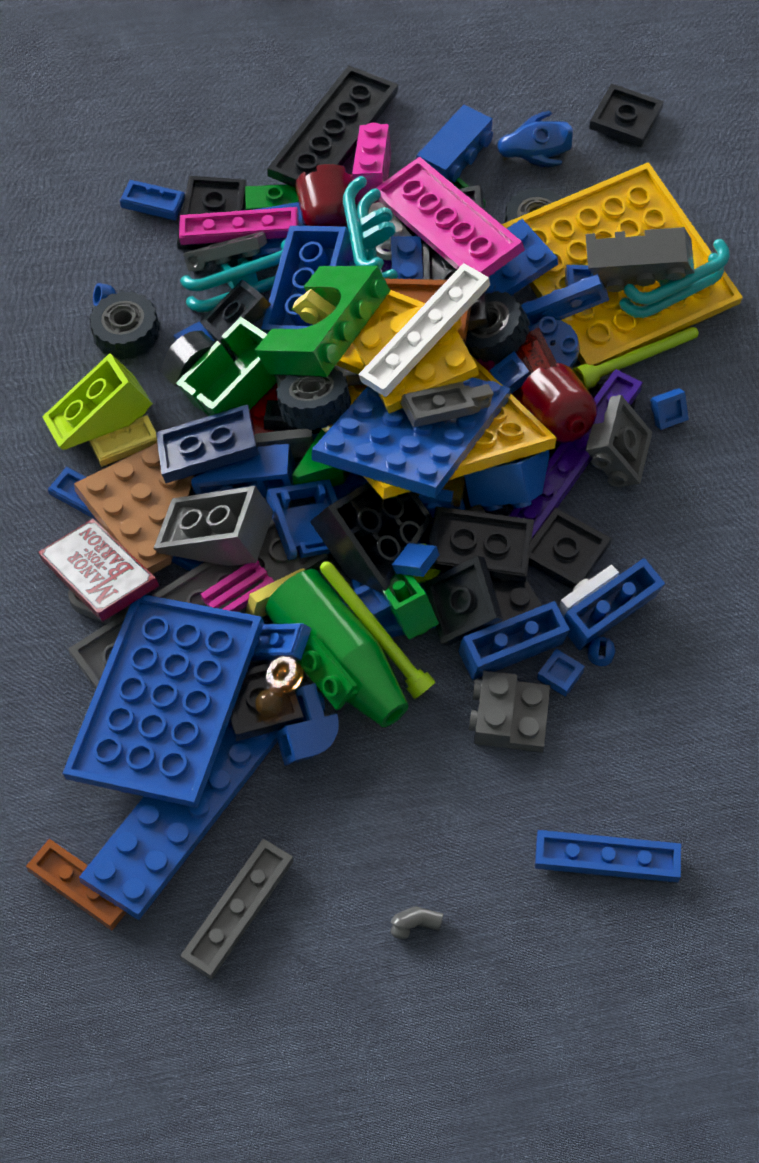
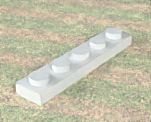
[359,263,490,397]

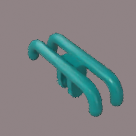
[343,176,398,279]
[619,239,730,318]
[180,240,286,312]

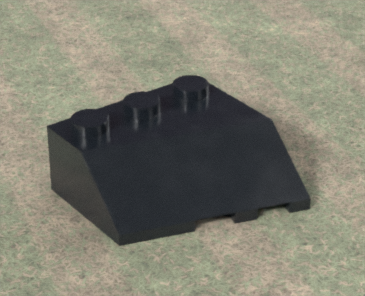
[310,482,433,593]

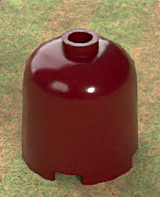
[296,164,357,230]
[521,363,597,443]

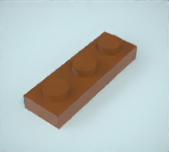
[26,839,126,931]

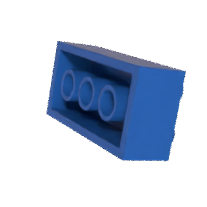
[261,226,354,334]

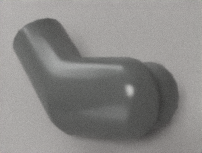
[390,906,444,939]

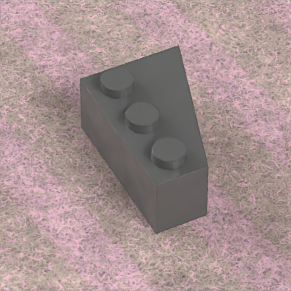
[585,227,695,292]

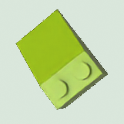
[42,353,153,450]

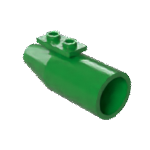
[265,569,409,727]

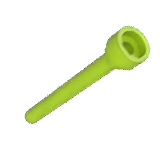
[573,327,699,390]
[320,561,436,699]

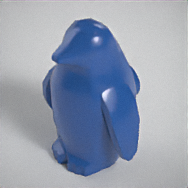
[498,111,573,167]

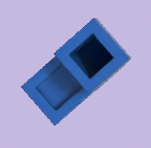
[275,683,339,766]

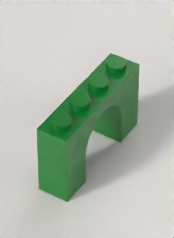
[255,266,391,377]

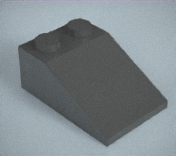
[153,486,274,566]

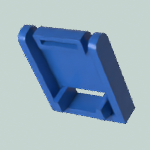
[266,479,338,560]

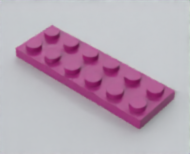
[376,157,525,277]

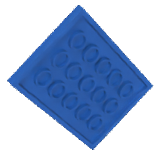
[312,377,511,498]
[62,595,264,808]

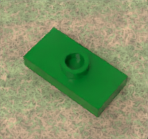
[245,185,299,210]

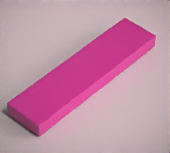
[179,207,299,245]

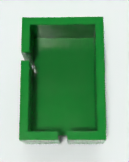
[176,317,276,416]

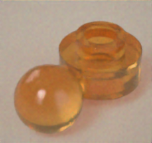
[255,656,303,718]

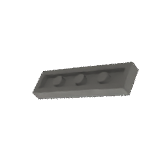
[180,839,294,980]

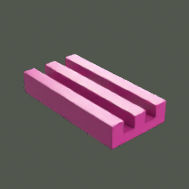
[201,560,274,612]

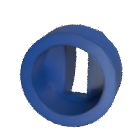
[93,283,117,306]
[587,637,615,666]

